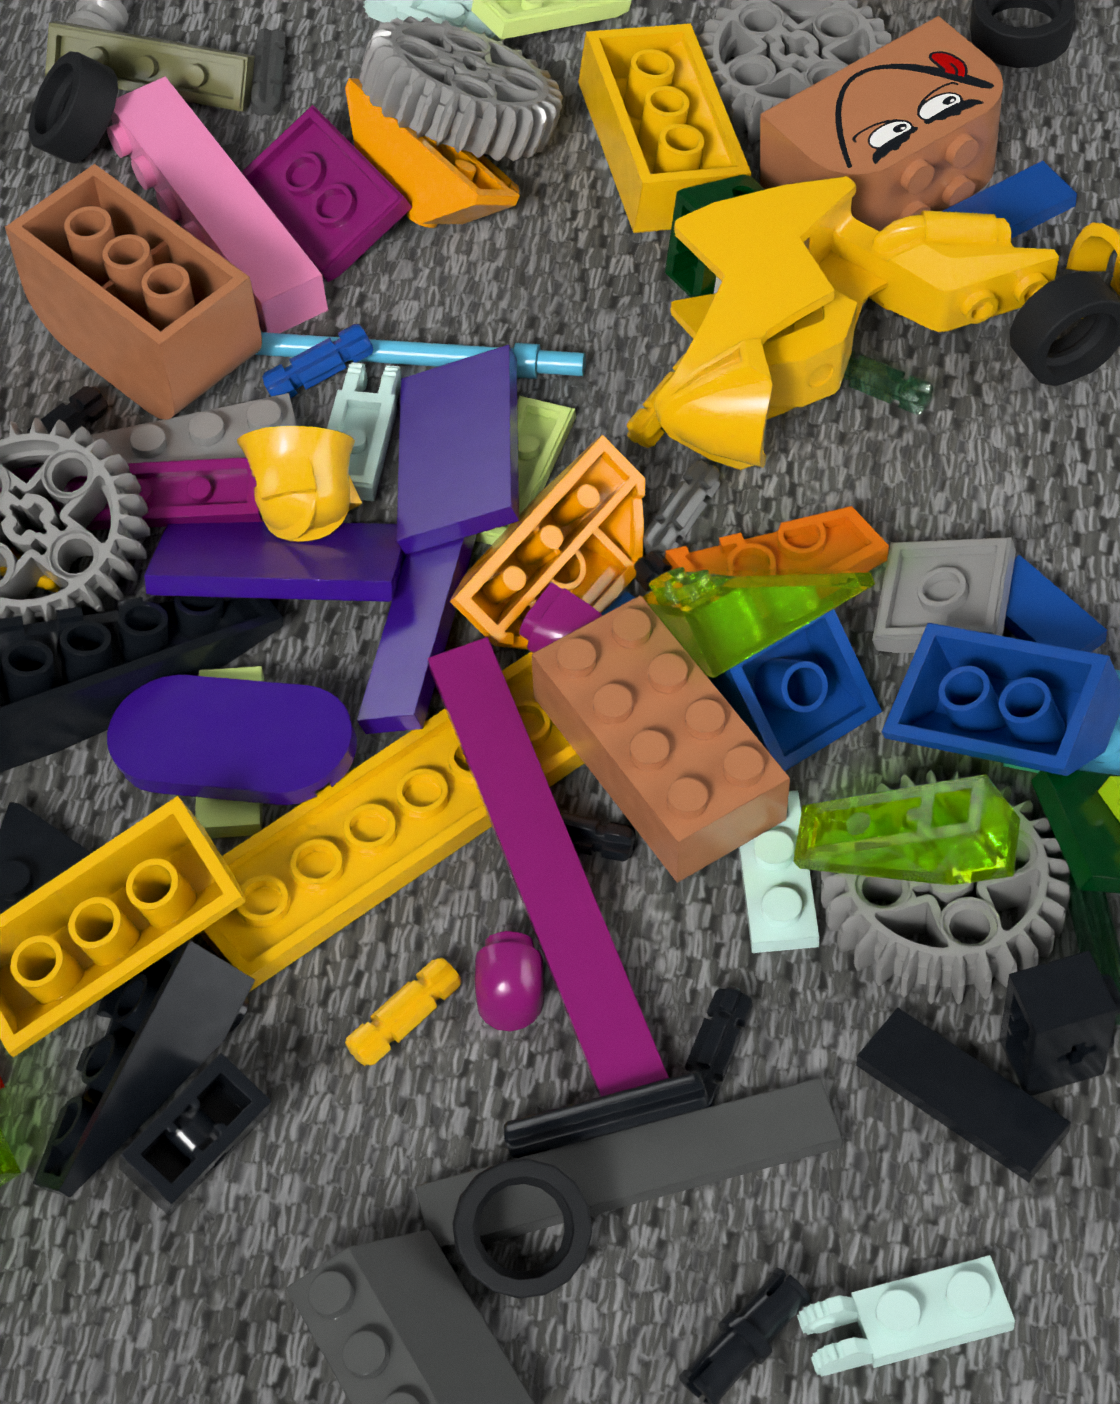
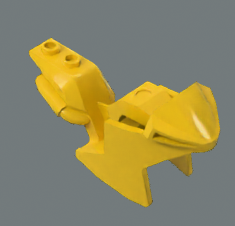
[654,176,1059,470]

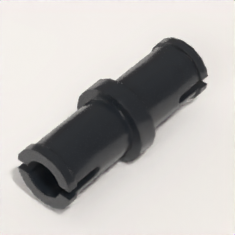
[679,1268,811,1404]

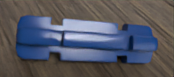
[262,324,373,398]

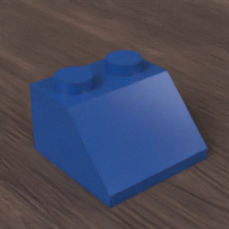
[694,597,882,771]

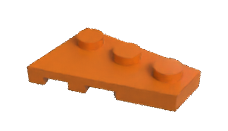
[665,506,889,637]

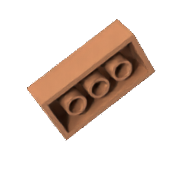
[532,595,790,883]

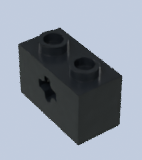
[999,950,1120,1096]
[119,1053,272,1216]

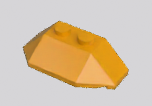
[345,78,520,228]
[449,435,645,650]

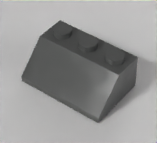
[286,1230,535,1404]

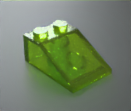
[642,567,875,678]

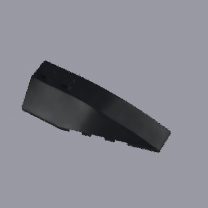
[0,596,283,773]

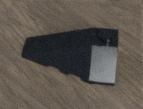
[32,940,255,1197]

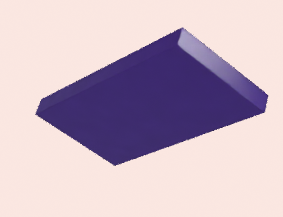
[397,345,519,555]
[144,521,405,602]

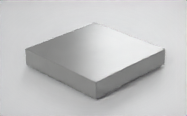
[872,537,1016,653]

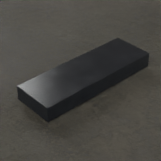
[856,1008,1071,1183]

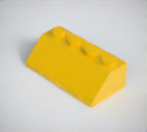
[578,23,751,233]
[0,796,246,1058]

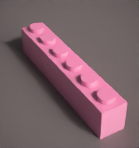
[107,76,328,333]

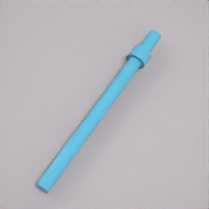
[255,332,586,379]

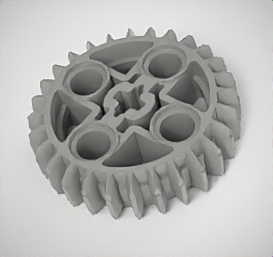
[697,0,892,146]
[359,16,563,161]
[0,417,150,624]
[821,770,1070,1005]

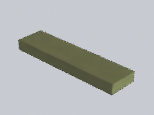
[45,21,255,112]

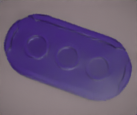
[107,675,357,805]

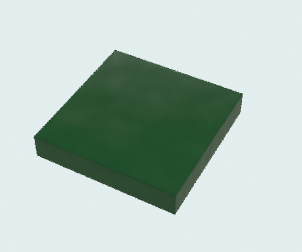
[1031,770,1120,893]

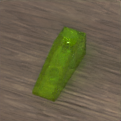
[793,774,1020,886]

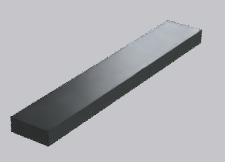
[415,1077,842,1255]

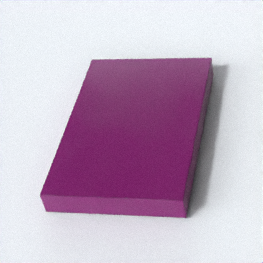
[242,105,412,282]

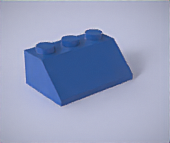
[882,623,1120,776]

